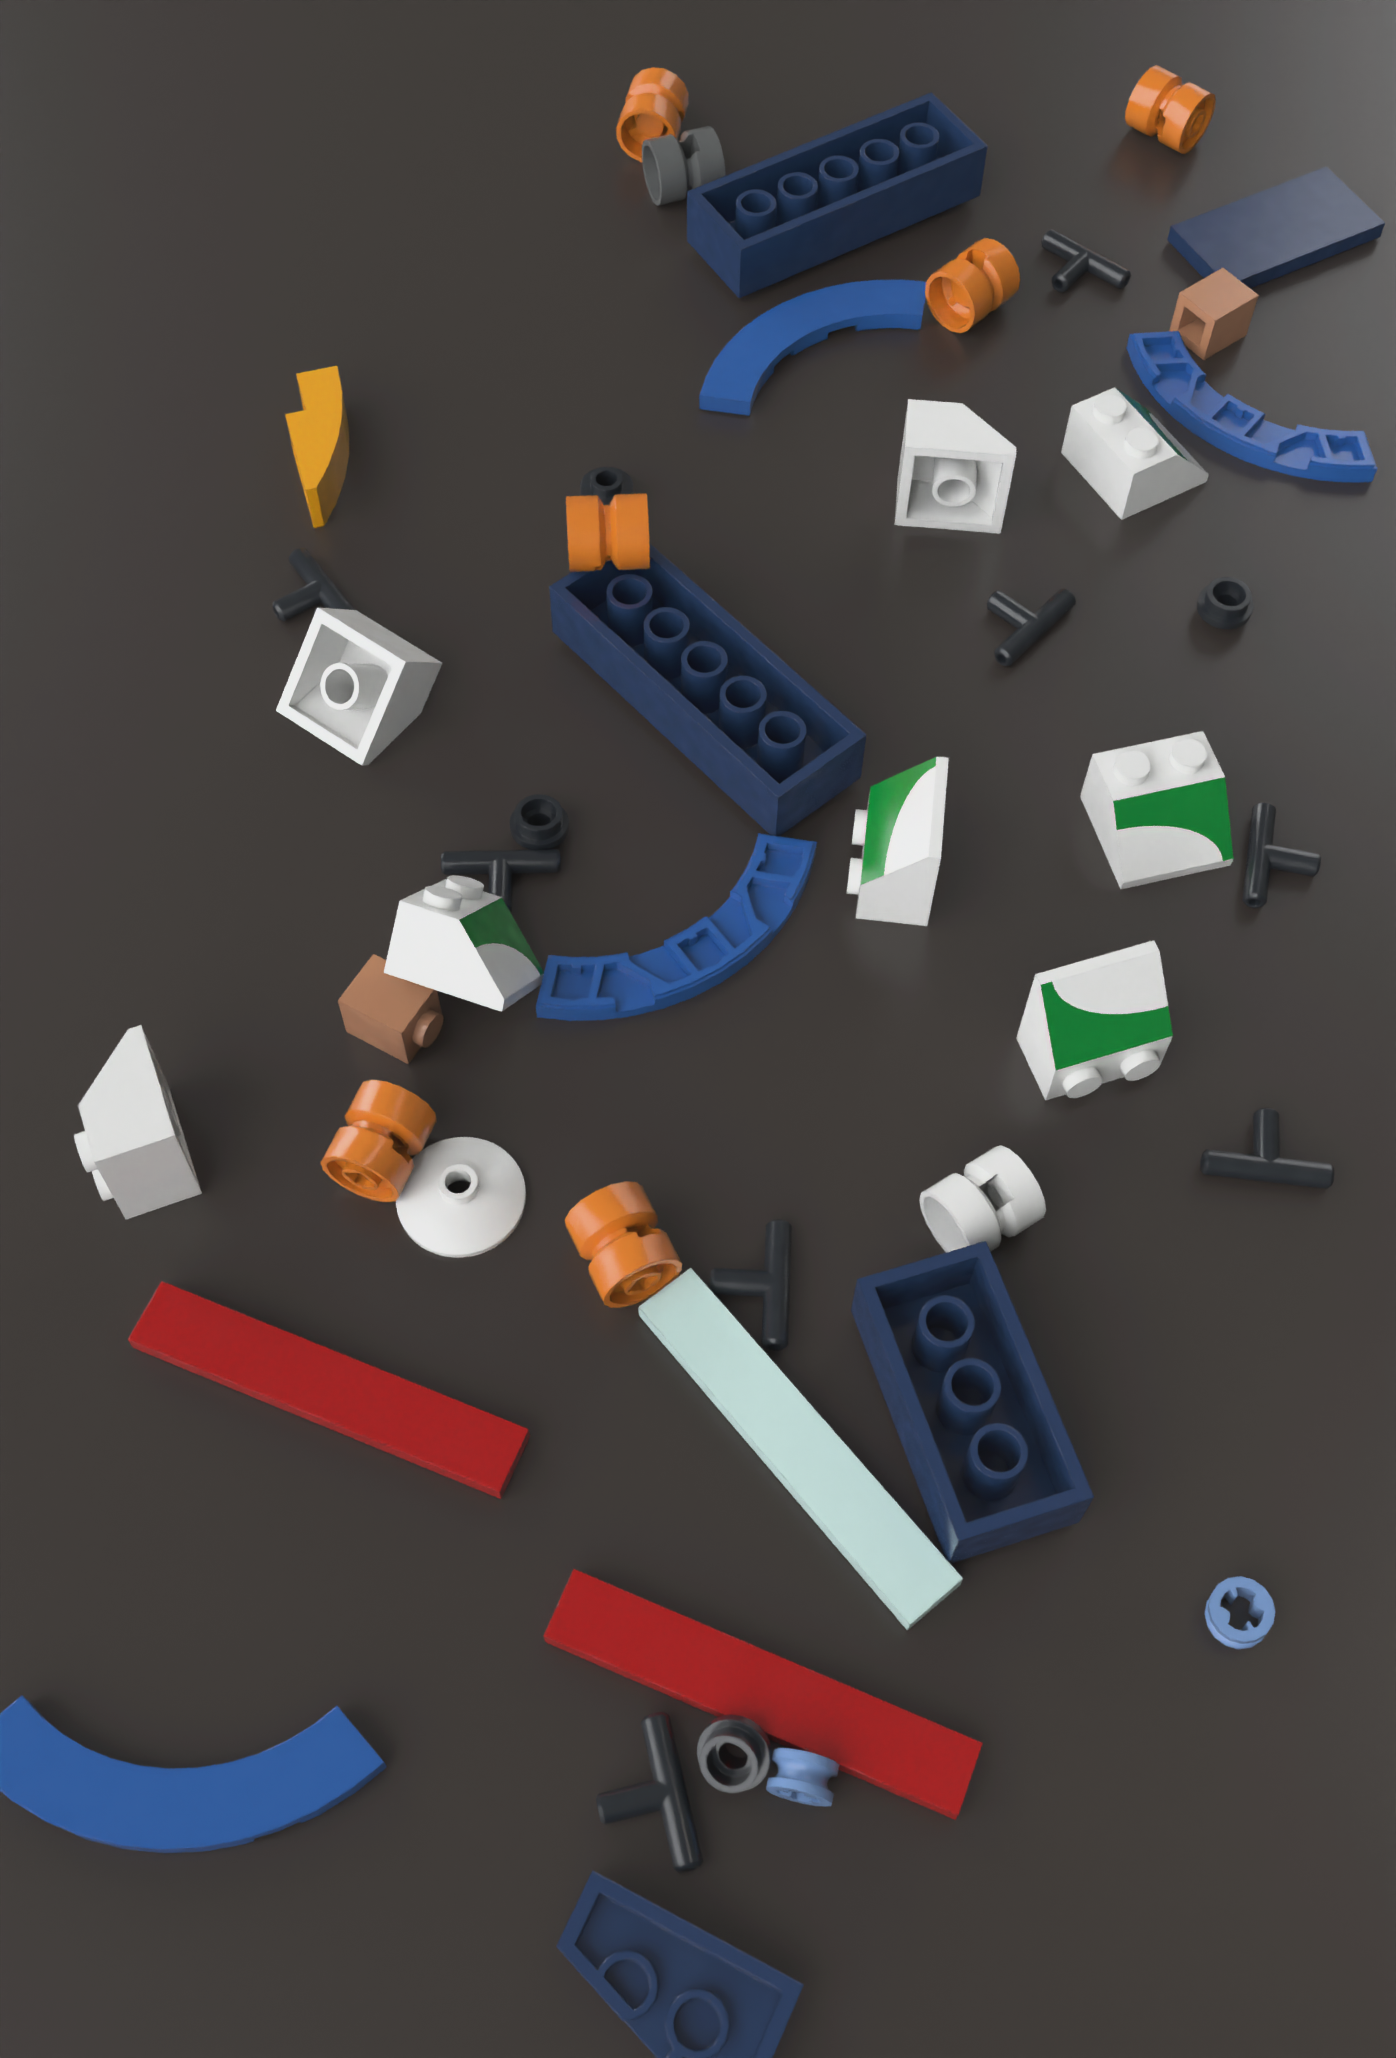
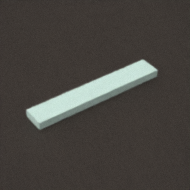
[639,1268,963,1631]

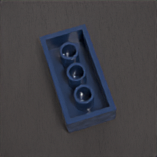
[851,1241,1094,1564]

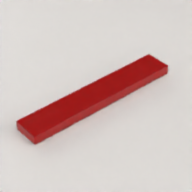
[128,1281,530,1499]
[543,1569,983,1820]

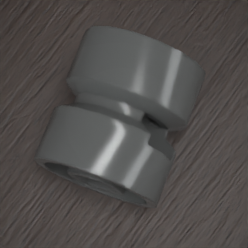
[642,126,725,206]

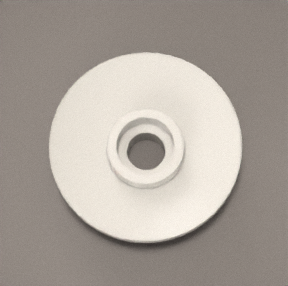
[396,1137,526,1258]

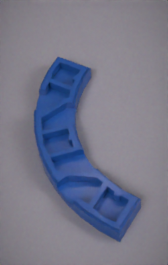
[699,280,926,416]
[1126,331,1377,483]
[536,833,817,1021]
[0,1695,387,1853]

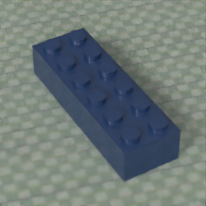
[687,92,988,298]
[549,544,867,836]

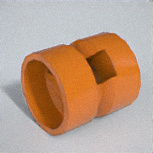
[1125,65,1216,154]
[616,67,689,162]
[925,238,1020,333]
[566,493,650,572]
[321,1080,437,1203]
[565,1181,682,1308]

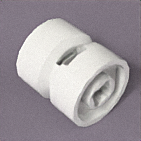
[919,1145,1046,1252]

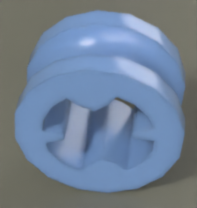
[1205,1576,1275,1649]
[766,1748,839,1807]

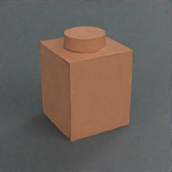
[1169,268,1259,360]
[338,954,443,1064]

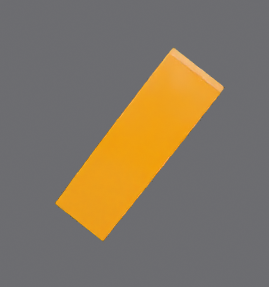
[285,366,349,528]

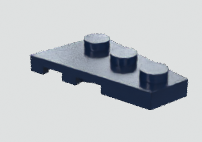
[556,1870,804,2058]

